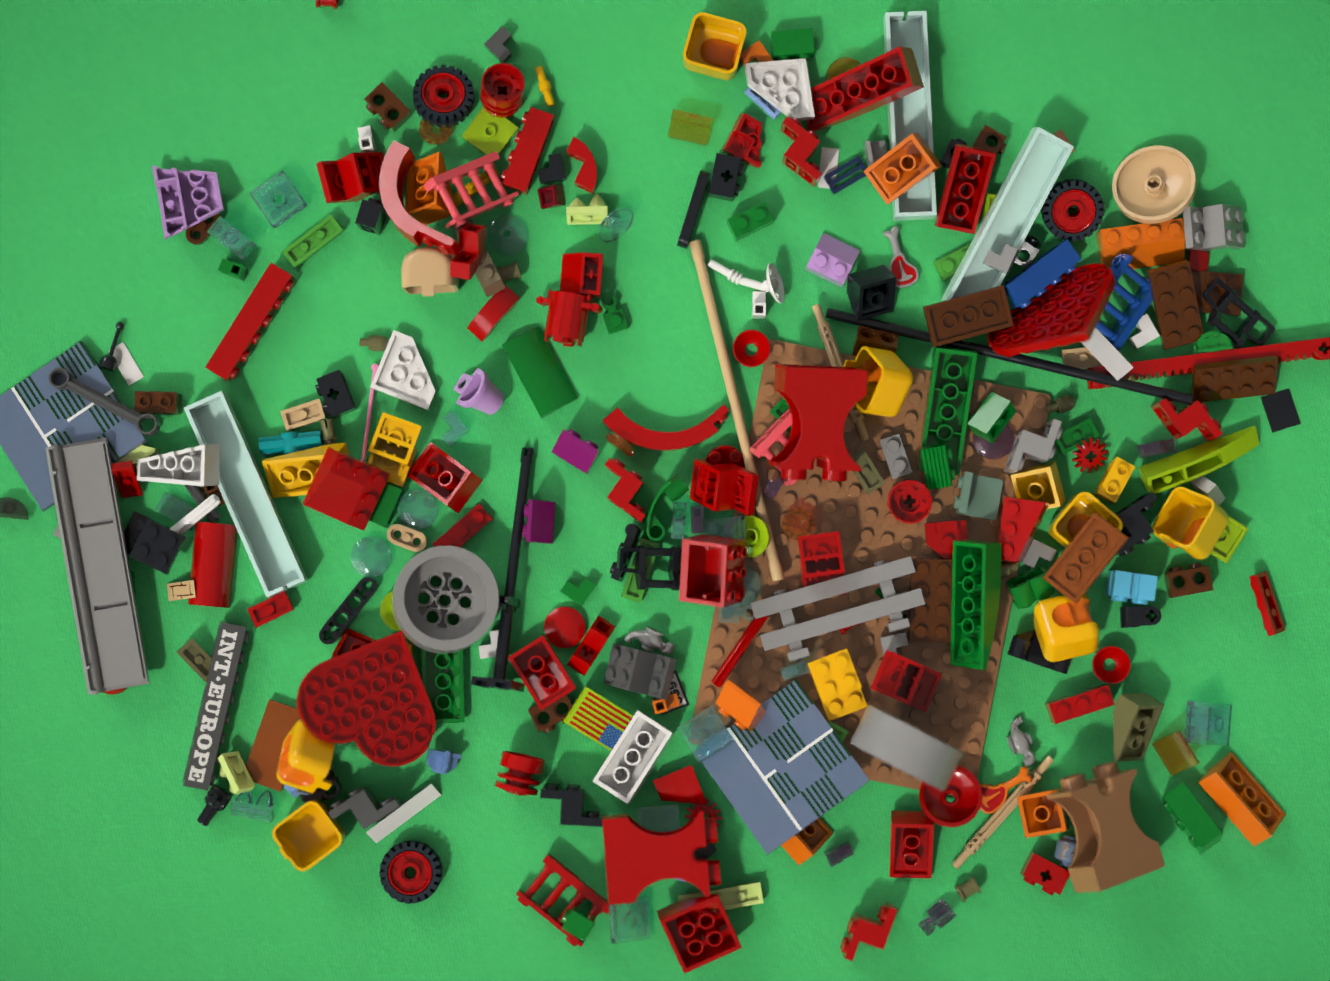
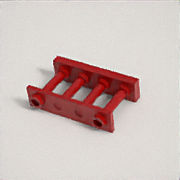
[516,853,613,947]

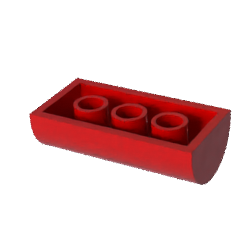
[934,144,996,234]
[188,522,237,608]

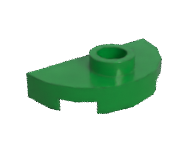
[1193,331,1235,354]

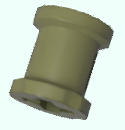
[497,261,522,284]
[954,876,982,902]

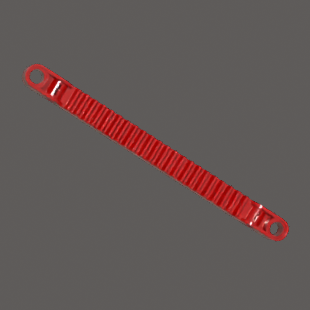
[1086,337,1330,390]

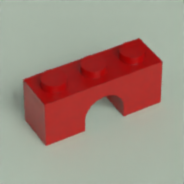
[1045,684,1115,724]

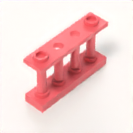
[424,151,519,229]
[749,408,845,486]

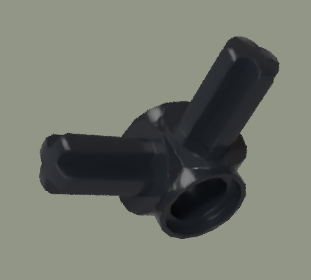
[301,765,342,802]
[197,784,232,826]

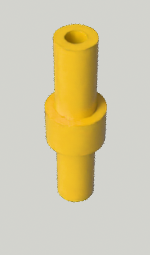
[535,66,555,107]

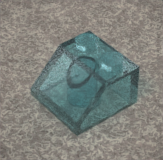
[1184,701,1232,746]

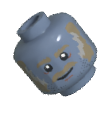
[1054,835,1076,867]

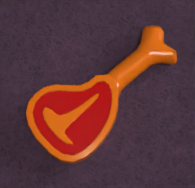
[980,766,1032,814]

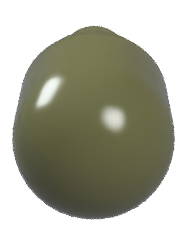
[359,335,388,352]
[1046,395,1075,413]
[1001,561,1018,578]

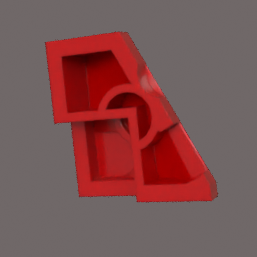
[722,113,762,168]
[653,765,707,805]

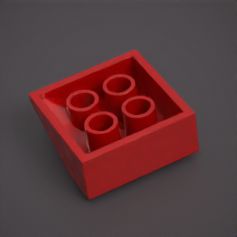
[302,447,390,531]
[657,893,742,974]

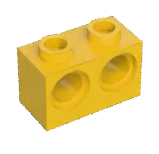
[1094,457,1135,504]

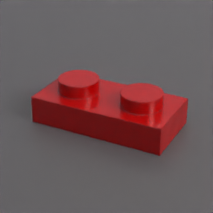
[111,461,143,498]
[247,591,295,628]

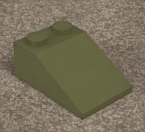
[1113,693,1164,762]

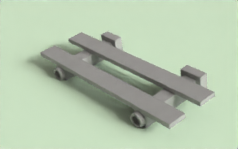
[751,556,925,662]

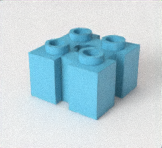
[1105,570,1158,605]

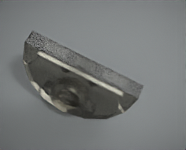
[0,497,29,520]

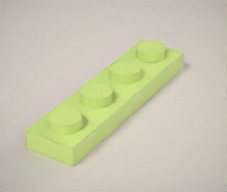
[678,882,764,910]

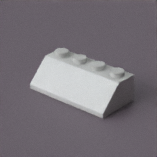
[593,710,675,804]

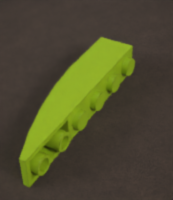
[1138,425,1259,494]

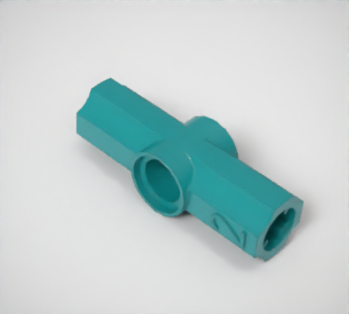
[258,431,323,456]

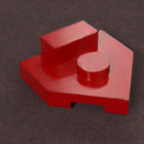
[924,520,968,559]

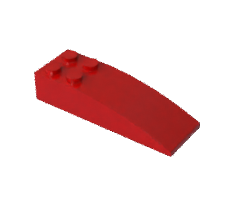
[805,46,924,132]

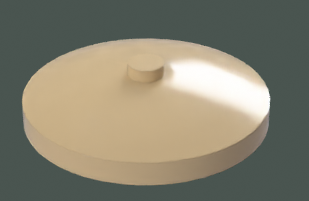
[1112,145,1197,224]

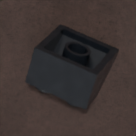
[847,265,896,321]

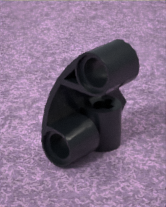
[1007,630,1072,674]

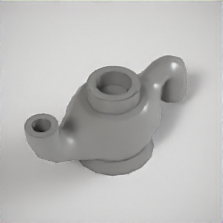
[624,626,675,655]
[1006,716,1035,766]

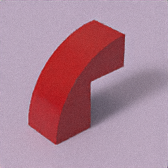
[566,136,597,194]
[450,223,486,280]
[467,285,520,341]
[567,615,616,676]

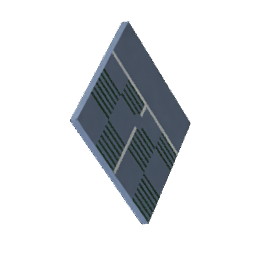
[0,341,147,511]
[695,679,870,855]

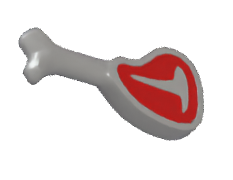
[883,226,919,289]

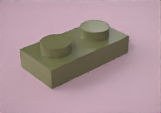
[850,448,885,495]
[176,638,212,682]

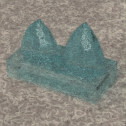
[230,790,274,822]

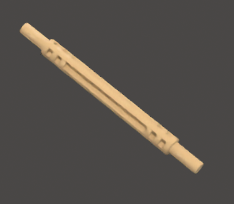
[812,304,870,442]
[952,755,1054,869]

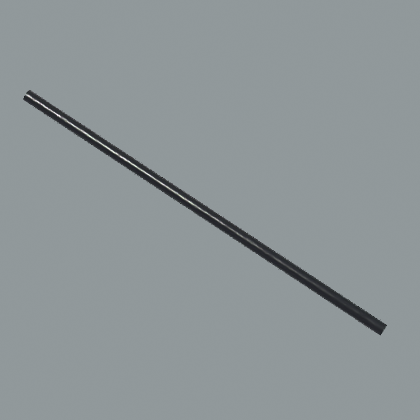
[825,308,1193,405]

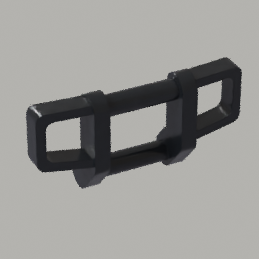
[1202,278,1275,348]
[617,545,682,591]

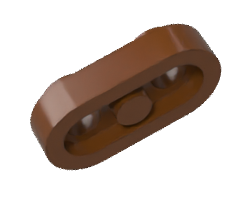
[186,214,221,245]

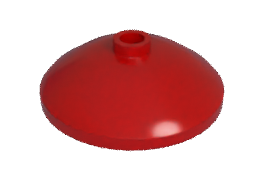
[919,766,982,828]

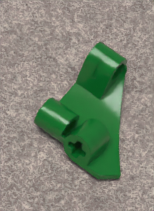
[647,474,689,542]

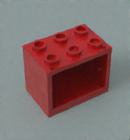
[679,534,747,608]

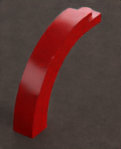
[602,404,729,451]

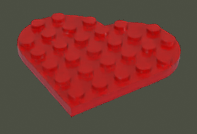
[987,263,1116,357]
[296,630,435,766]

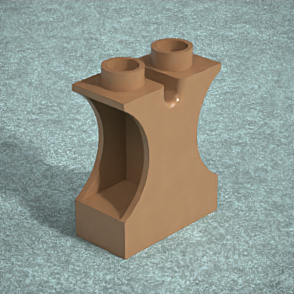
[1046,761,1165,893]

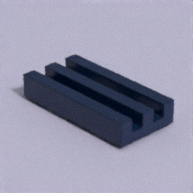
[823,156,866,195]

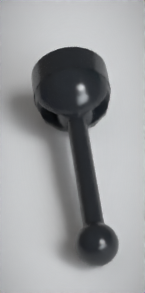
[99,322,124,371]

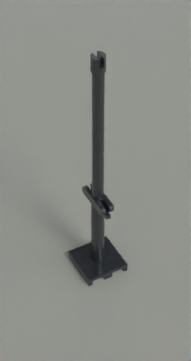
[471,447,534,692]

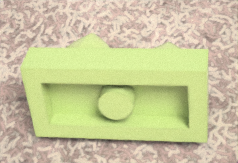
[566,194,608,225]
[218,751,255,794]

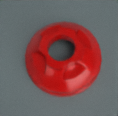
[733,330,770,367]
[1092,646,1131,684]

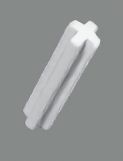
[170,494,221,535]

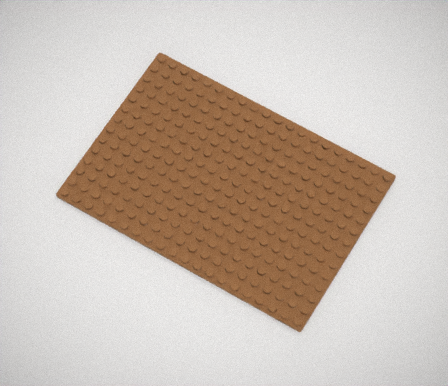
[689,339,1051,797]

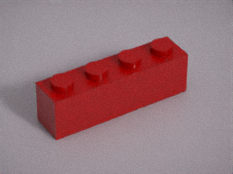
[501,107,555,195]

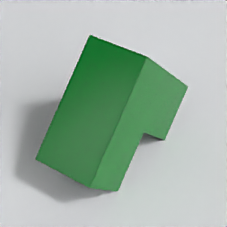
[218,258,248,281]
[560,578,597,606]

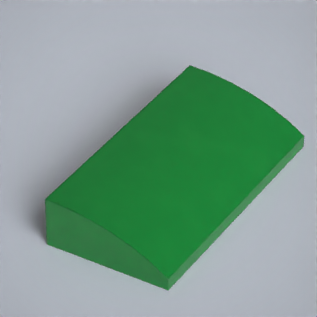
[502,327,578,418]
[421,649,465,723]

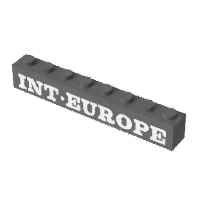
[182,621,249,790]

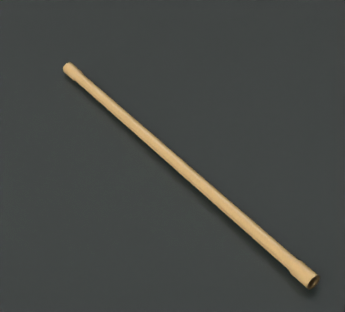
[689,240,785,582]

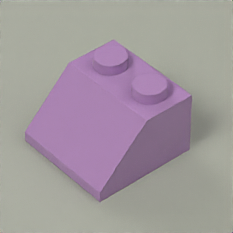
[805,233,860,288]

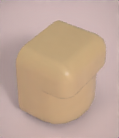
[401,247,459,297]

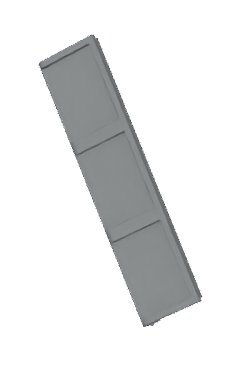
[45,438,150,695]

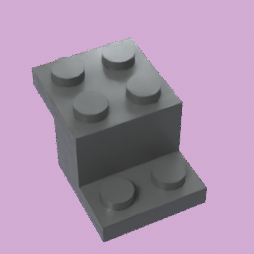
[603,643,677,700]
[328,786,404,829]

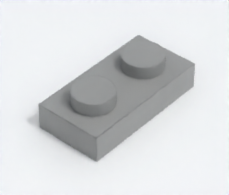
[879,434,913,480]

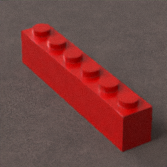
[205,263,295,382]

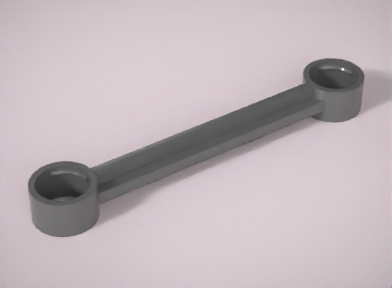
[49,368,160,436]

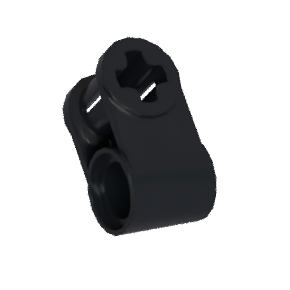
[1120,606,1161,628]

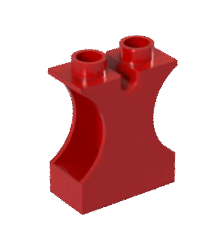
[769,364,868,481]
[602,808,721,905]

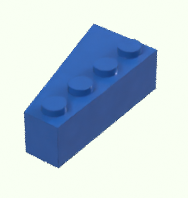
[1004,239,1081,310]

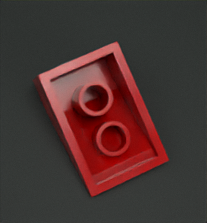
[408,442,483,513]
[508,635,576,710]
[890,810,934,878]

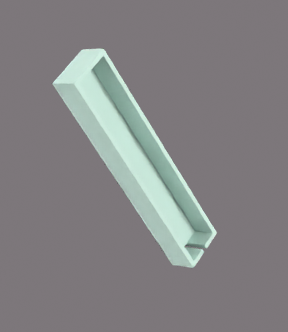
[883,11,937,221]
[940,127,1074,302]
[184,391,309,598]

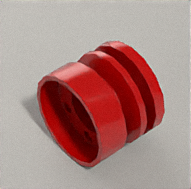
[480,63,525,118]
[887,479,932,524]
[495,751,545,796]

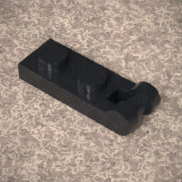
[610,524,641,582]

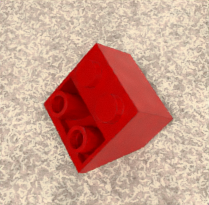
[560,252,604,298]

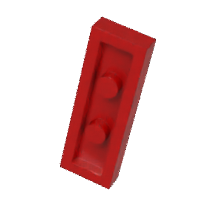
[433,504,493,547]
[1249,571,1286,636]

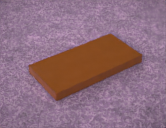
[1043,512,1129,604]
[246,699,300,792]

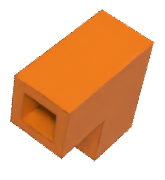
[739,40,774,66]
[651,692,680,714]

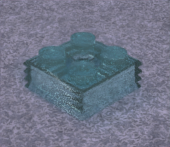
[250,171,307,228]

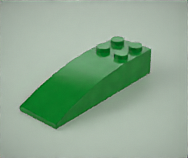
[918,346,978,476]
[950,539,1002,670]

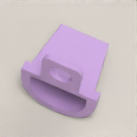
[454,368,504,415]

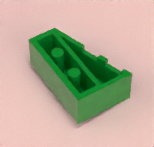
[1162,783,1222,855]

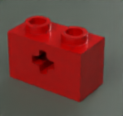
[1020,851,1070,896]

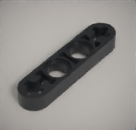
[677,170,710,249]
[319,577,378,644]

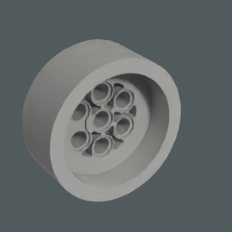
[391,546,499,654]
[850,705,964,792]

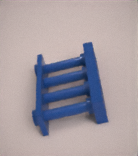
[1096,253,1153,351]

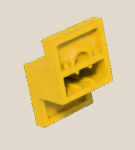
[367,412,422,487]
[807,648,868,721]

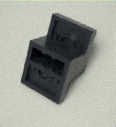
[1115,492,1157,557]
[124,511,186,575]
[540,783,604,827]

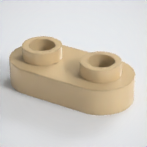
[387,524,427,552]

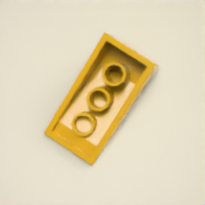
[262,442,350,498]

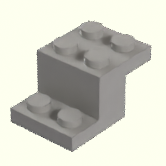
[1183,204,1246,251]
[1003,419,1063,474]

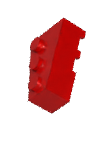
[998,497,1050,562]

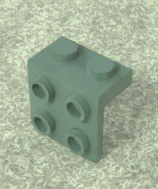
[953,471,1003,520]

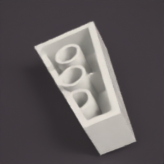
[137,443,220,486]

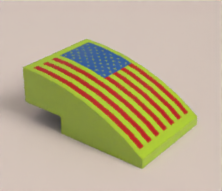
[563,686,634,751]

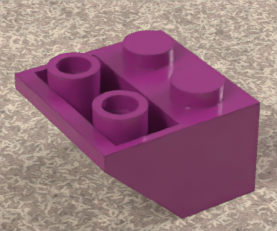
[551,429,600,474]
[523,500,556,544]

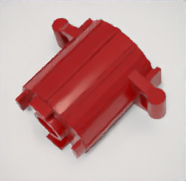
[536,289,603,347]

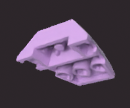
[152,166,224,240]

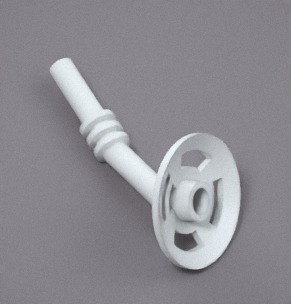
[708,259,785,304]

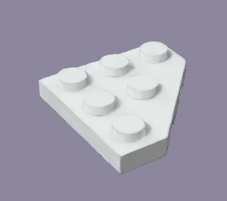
[744,58,815,121]
[370,330,436,411]

